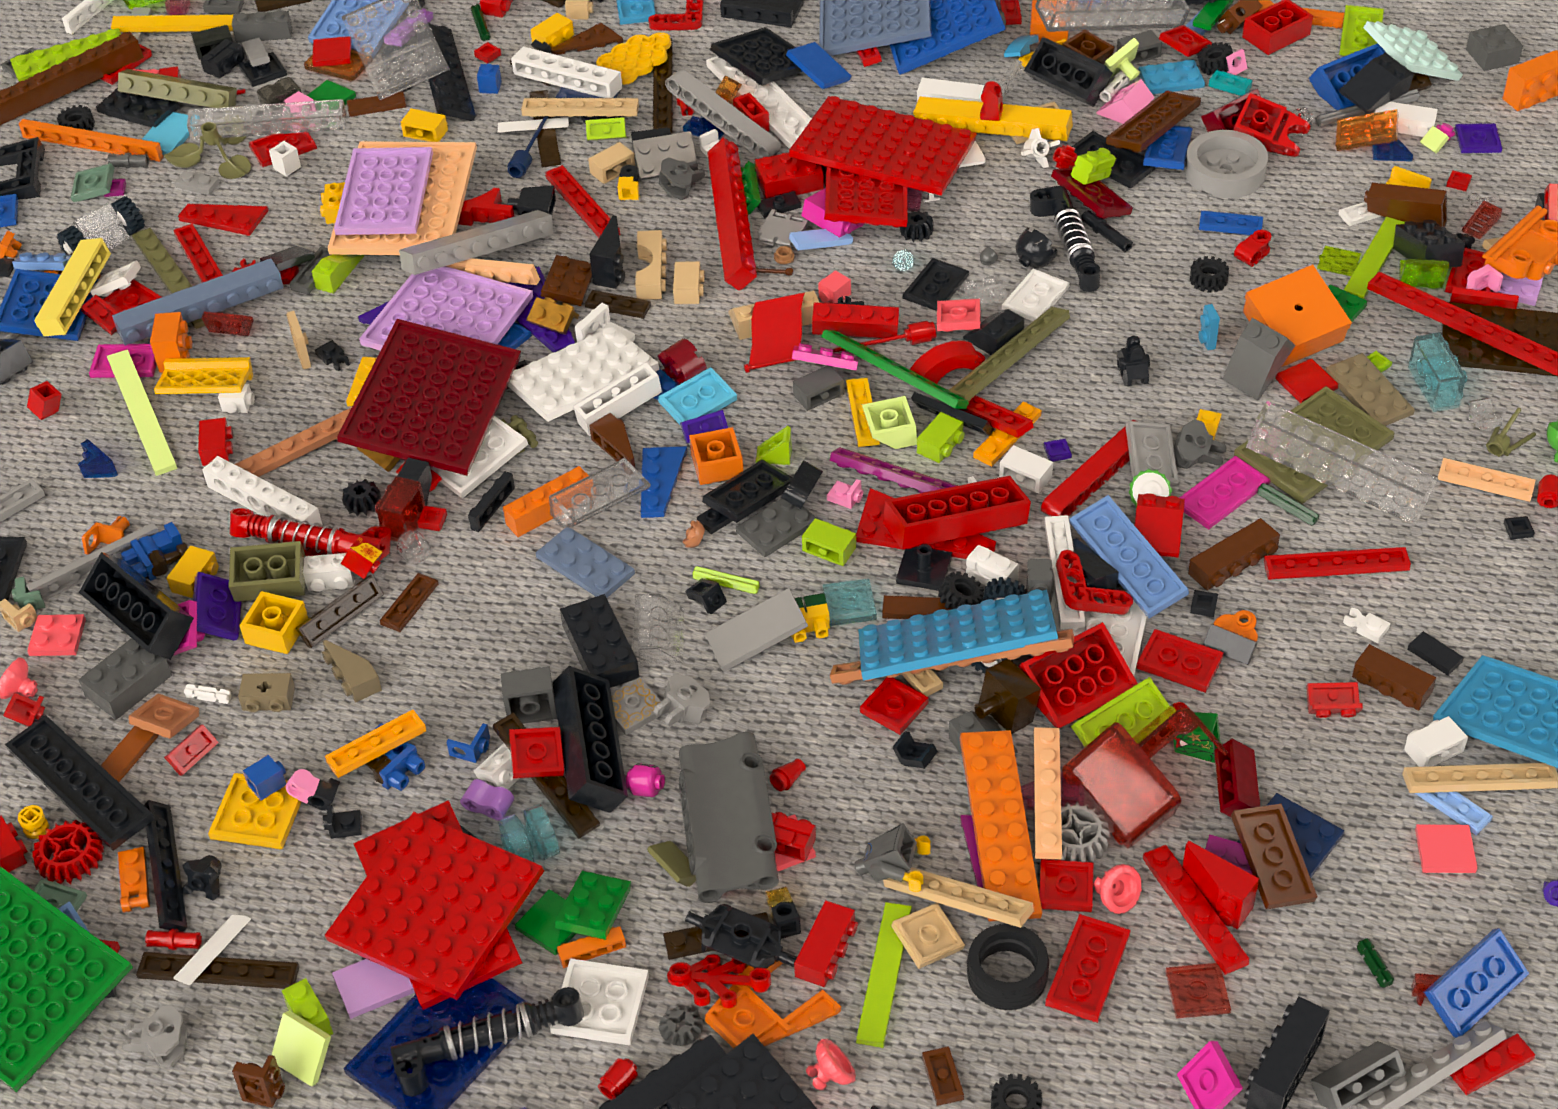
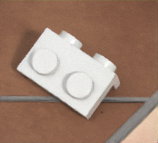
[303,553,355,592]

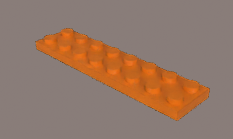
[960,730,1042,921]

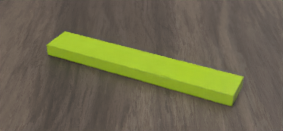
[1344,217,1405,299]
[856,902,912,1048]

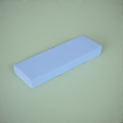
[789,229,853,250]
[1415,792,1493,835]

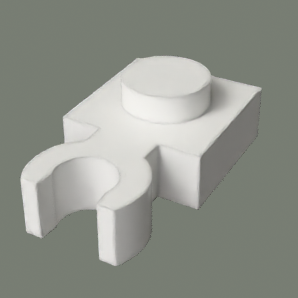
[1343,608,1391,643]

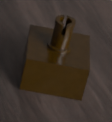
[974,659,1041,734]

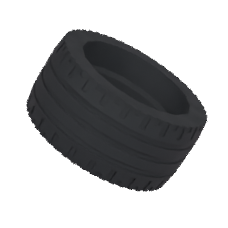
[967,923,1049,1011]

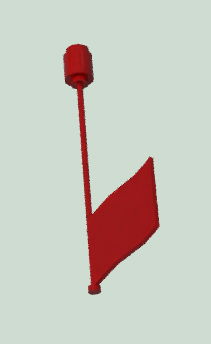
[744,292,936,373]

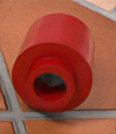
[1537,474,1558,508]
[598,1058,638,1100]

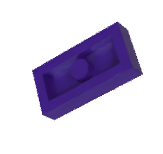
[680,410,728,444]

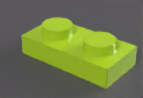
[585,118,626,141]

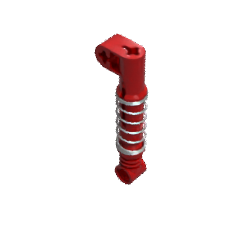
[230,508,391,561]

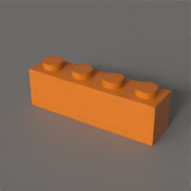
[503,466,594,537]

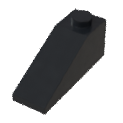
[1072,538,1119,599]

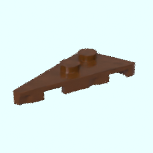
[551,23,623,55]

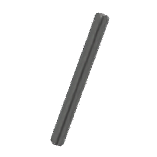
[1316,89,1420,127]

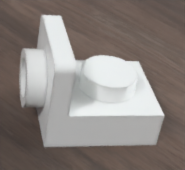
[699,129,719,157]

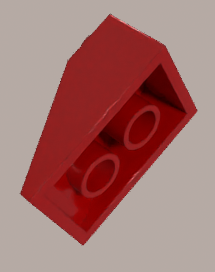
[1134,493,1185,558]
[1182,840,1259,930]

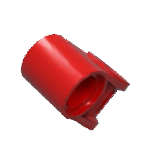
[1234,229,1272,267]

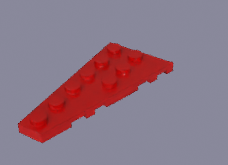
[856,488,996,559]

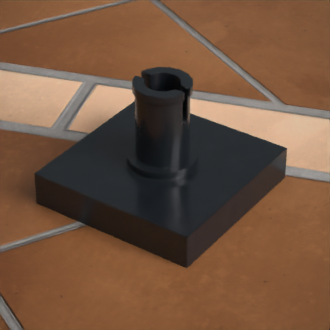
[896,544,952,591]

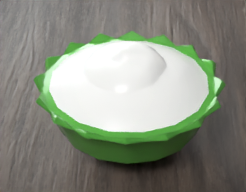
[1129,469,1173,508]

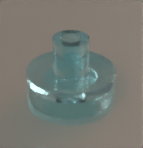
[893,250,914,271]

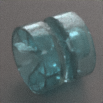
[498,804,560,863]

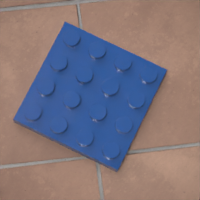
[0,269,98,341]

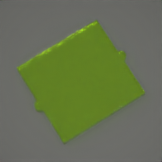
[1317,246,1361,276]

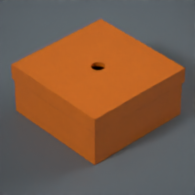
[1243,264,1352,367]

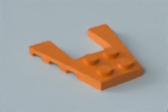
[705,961,841,1049]

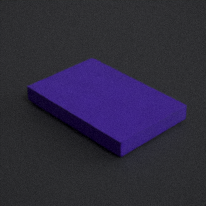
[193,572,242,641]

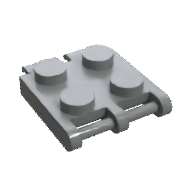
[758,209,810,248]

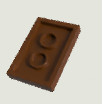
[541,255,592,306]

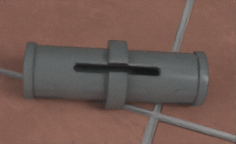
[107,153,150,168]

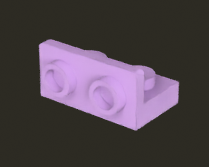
[1493,272,1543,306]

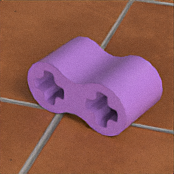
[460,779,514,821]

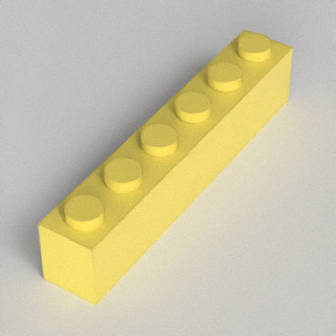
[34,238,111,336]

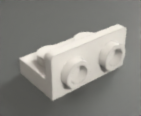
[474,743,520,790]

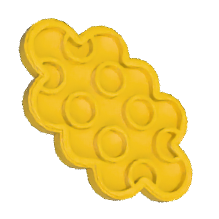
[596,32,672,85]

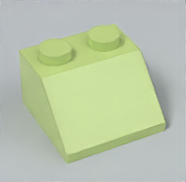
[862,396,917,449]

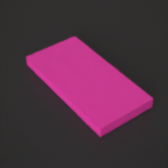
[1179,456,1270,530]

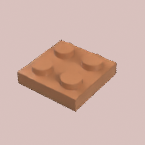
[129,693,199,739]

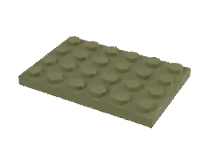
[1234,386,1395,504]

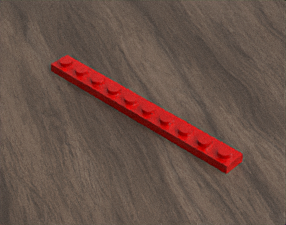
[1367,271,1558,376]

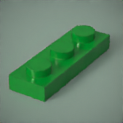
[741,161,761,215]

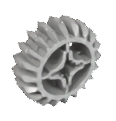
[1052,801,1110,863]

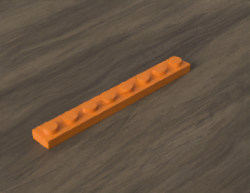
[18,119,163,162]

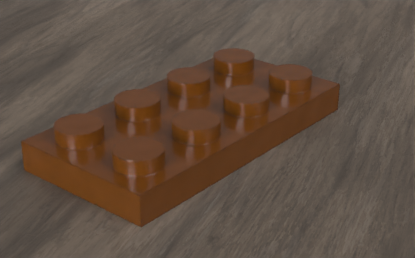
[1231,803,1318,910]

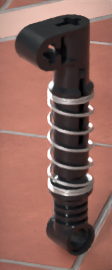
[1030,186,1100,292]
[390,987,584,1097]

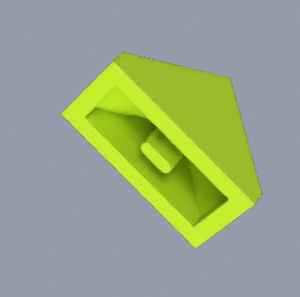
[755,426,792,465]

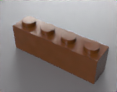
[1188,518,1280,591]

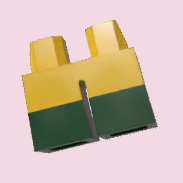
[791,593,830,643]

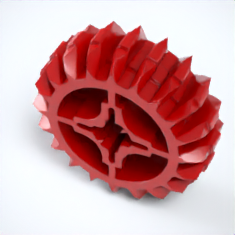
[32,819,104,885]

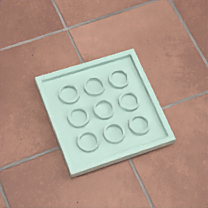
[1363,21,1463,81]

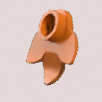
[1213,610,1258,641]

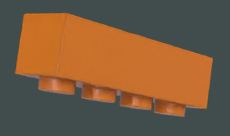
[1303,8,1345,28]
[557,926,626,968]

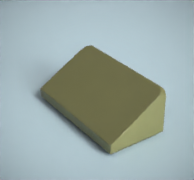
[647,841,696,887]

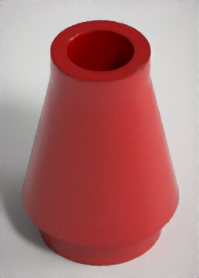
[769,758,806,791]

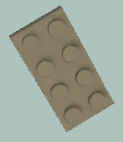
[1326,353,1415,426]

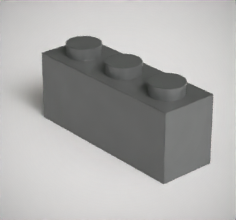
[232,10,292,43]
[1311,1041,1406,1109]

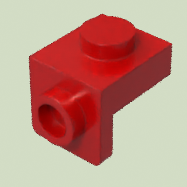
[3,693,45,726]

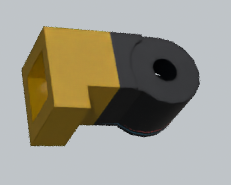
[617,165,639,200]

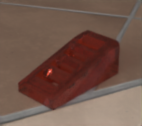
[1462,201,1502,239]

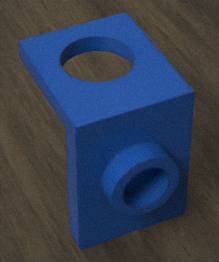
[446,723,490,763]

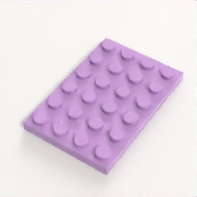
[334,147,433,235]

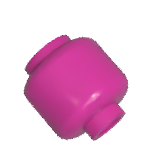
[626,763,665,797]

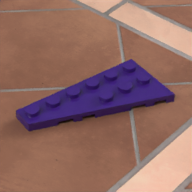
[503,266,575,353]

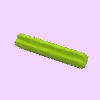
[692,566,760,594]

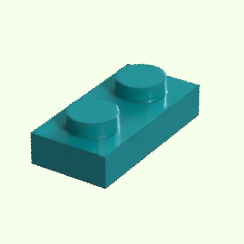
[1208,70,1253,96]

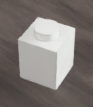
[269,141,301,177]

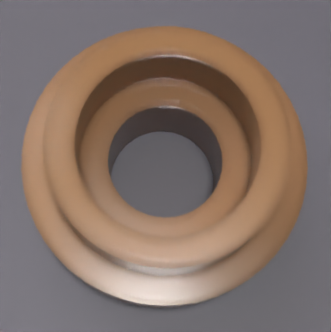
[774,246,795,264]

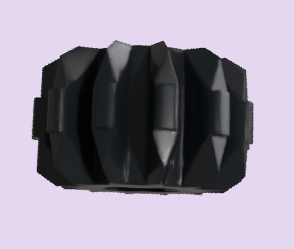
[900,210,934,242]
[342,479,381,516]

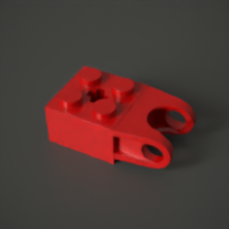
[1233,93,1311,157]

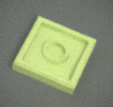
[272,1011,331,1087]

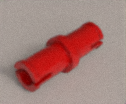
[145,929,202,950]

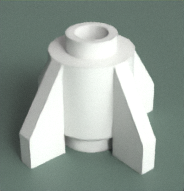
[1021,128,1060,168]

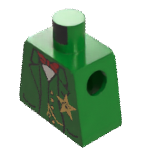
[1160,712,1221,763]

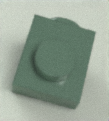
[12,577,45,611]

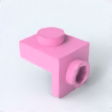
[1466,264,1503,292]

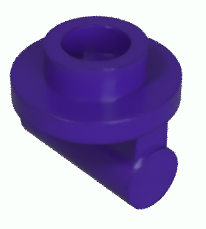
[1542,880,1558,906]

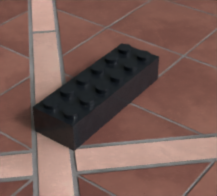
[79,552,194,660]
[552,665,628,813]

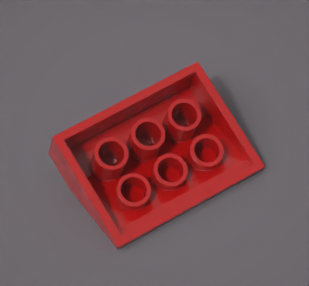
[1018,622,1138,729]

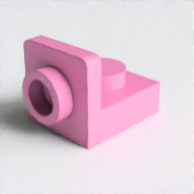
[827,479,863,509]

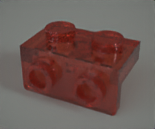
[201,311,254,336]

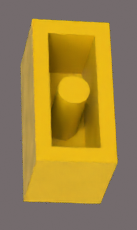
[530,13,574,48]
[401,108,448,142]
[167,545,219,598]

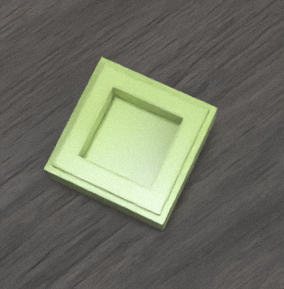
[1420,126,1449,153]

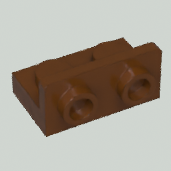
[232,1055,285,1108]

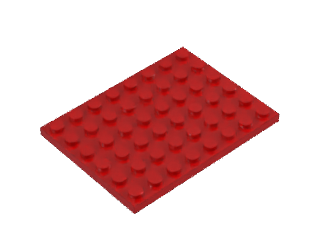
[789,96,977,196]

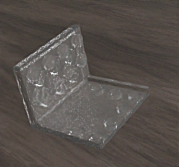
[341,0,450,100]

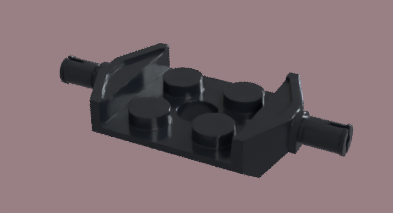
[685,904,797,969]

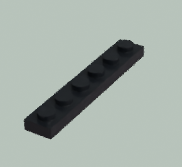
[144,800,188,932]

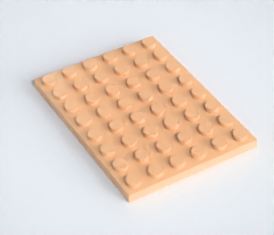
[328,141,477,255]

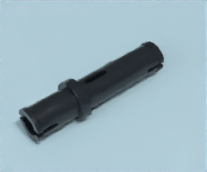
[1081,210,1133,252]

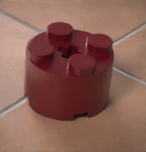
[657,338,707,385]

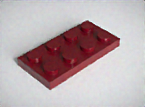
[1051,167,1133,219]

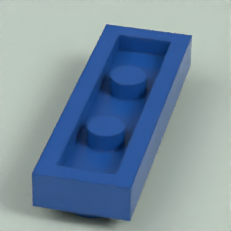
[1199,211,1263,235]

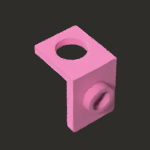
[1223,49,1248,75]

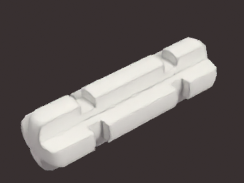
[184,684,232,704]

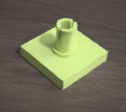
[1104,38,1140,81]

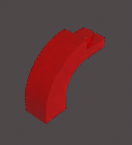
[910,341,985,384]

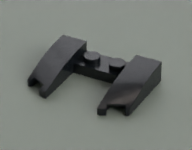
[0,137,45,200]

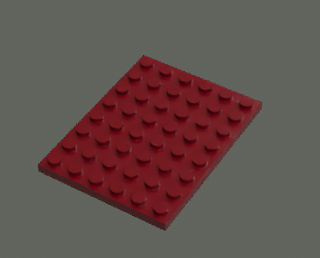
[337,319,521,476]

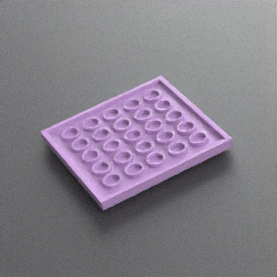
[359,266,533,351]

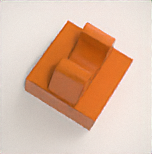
[0,230,22,258]

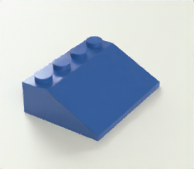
[1309,43,1386,110]

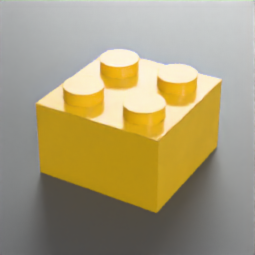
[239,591,309,654]

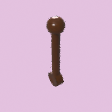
[756,267,793,276]

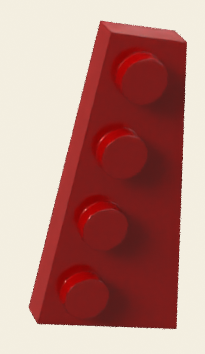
[178,204,268,236]

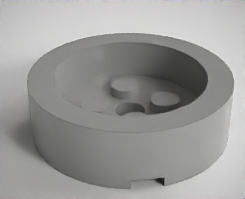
[1185,130,1268,198]

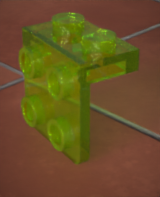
[1399,259,1449,289]

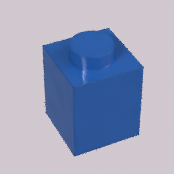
[477,64,502,94]
[243,755,286,801]

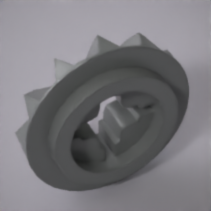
[659,1005,703,1046]

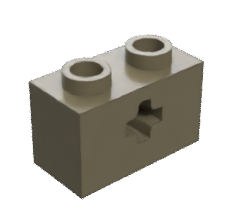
[238,673,295,712]

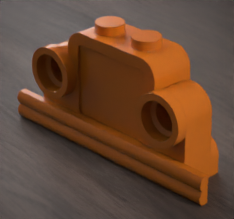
[1482,206,1558,281]

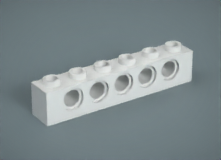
[511,46,622,98]
[202,456,323,526]

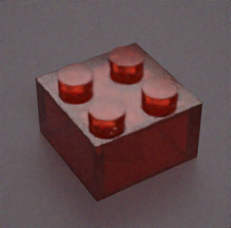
[375,476,426,544]

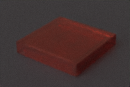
[1165,963,1231,1019]

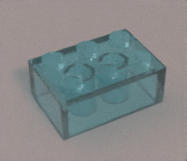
[1408,332,1467,412]

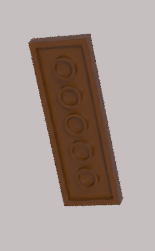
[1106,91,1201,152]

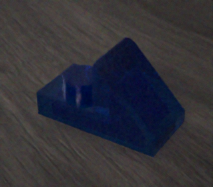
[683,116,725,139]
[78,439,118,478]

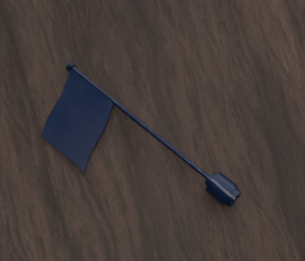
[507,87,621,178]

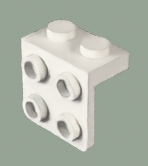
[575,303,635,342]

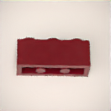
[1214,738,1261,817]

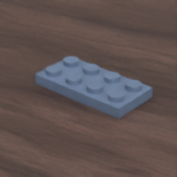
[536,526,635,598]

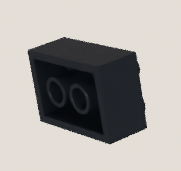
[1393,219,1465,270]

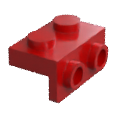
[1306,682,1363,718]

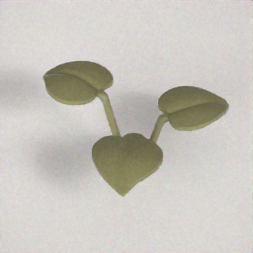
[164,116,251,179]

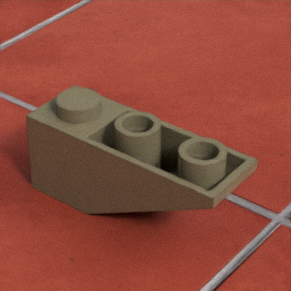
[322,640,382,703]

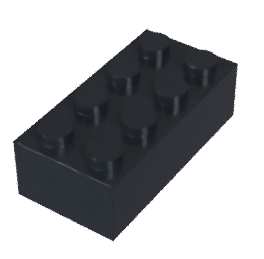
[1024,37,1113,107]
[560,594,639,688]
[1244,996,1330,1109]

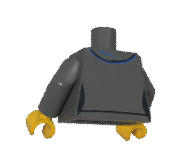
[855,823,931,892]

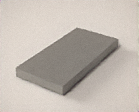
[705,588,808,672]

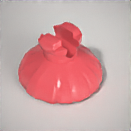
[0,657,38,699]
[1093,864,1142,914]
[806,1039,856,1090]

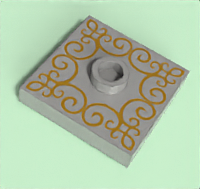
[611,677,667,735]

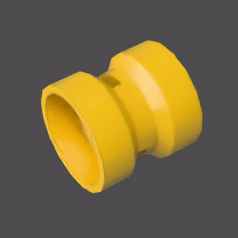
[17,805,49,839]

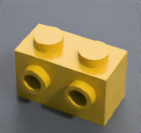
[320,182,345,224]

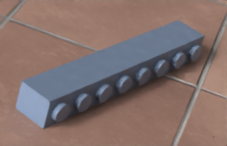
[112,258,284,346]

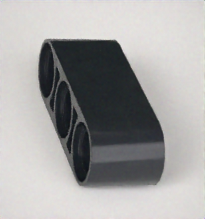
[781,460,823,509]

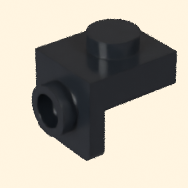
[893,731,938,769]

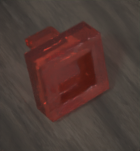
[1411,973,1442,1005]

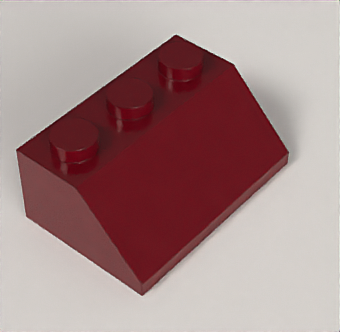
[1201,89,1261,132]

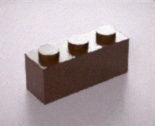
[1352,644,1437,711]

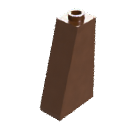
[1364,182,1447,227]

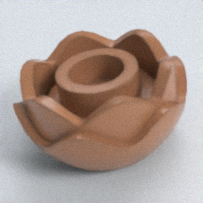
[683,520,705,548]

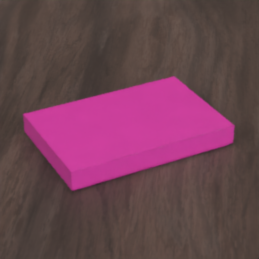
[89,344,157,378]

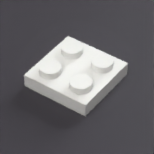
[90,261,141,297]

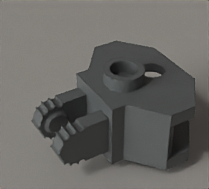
[658,158,705,200]
[1174,419,1227,469]

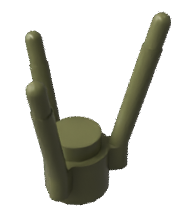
[1486,408,1536,457]

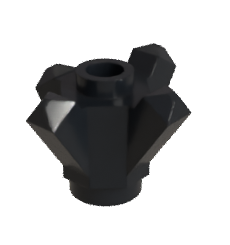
[182,855,222,901]

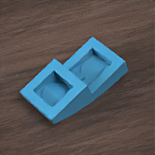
[1004,34,1039,57]

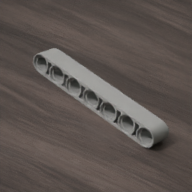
[665,69,781,159]

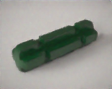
[1357,938,1394,988]

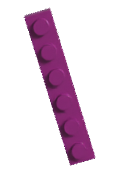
[829,447,958,493]

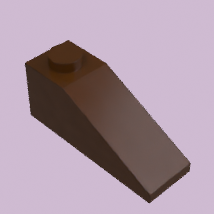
[589,413,636,474]

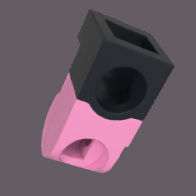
[286,769,340,811]

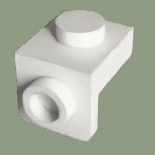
[218,384,255,413]

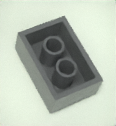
[78,638,172,720]

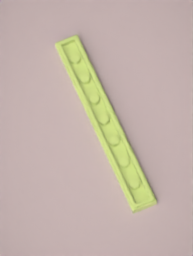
[107,349,177,476]

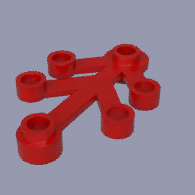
[667,954,771,1008]

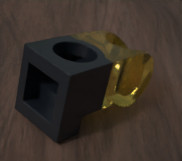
[765,886,801,939]

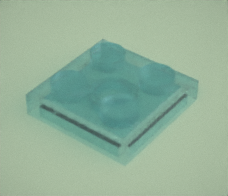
[823,579,877,626]

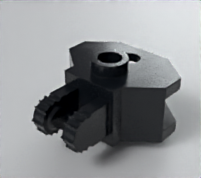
[1117,335,1150,387]

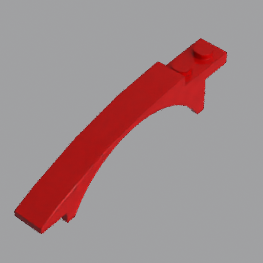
[458,188,514,226]

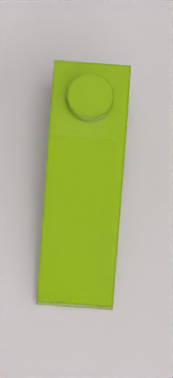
[312,254,365,294]

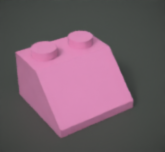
[1096,79,1155,124]

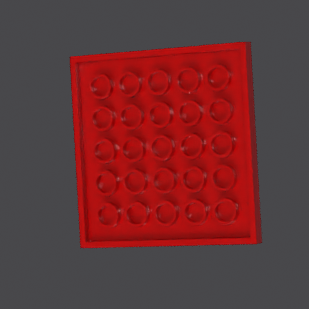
[324,812,544,1000]

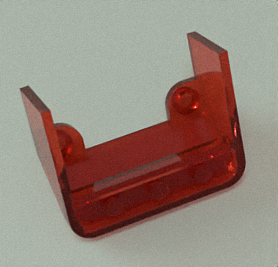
[1108,702,1229,818]

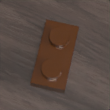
[922,1046,964,1106]

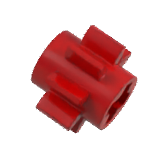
[1053,145,1078,169]

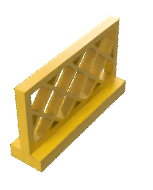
[154,357,253,394]

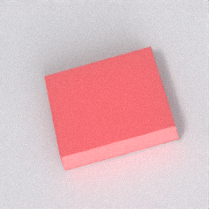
[1415,824,1477,873]

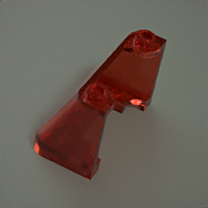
[1062,722,1182,849]

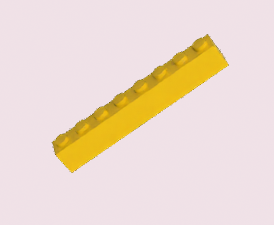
[913,96,1073,141]

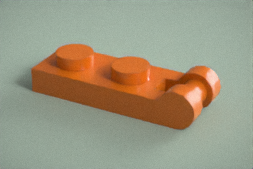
[118,846,150,913]

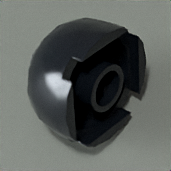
[1016,228,1058,268]

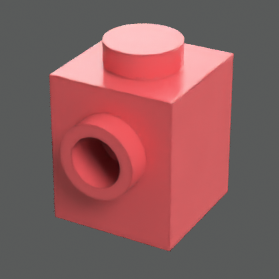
[818,270,851,303]

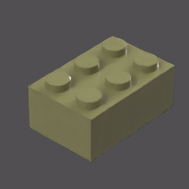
[229,541,306,602]

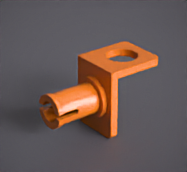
[82,516,130,555]

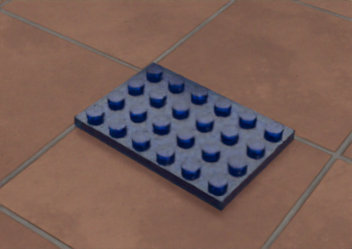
[343,978,526,1109]

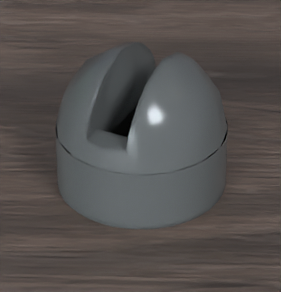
[980,247,998,265]

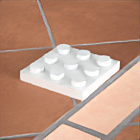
[550,958,649,1046]

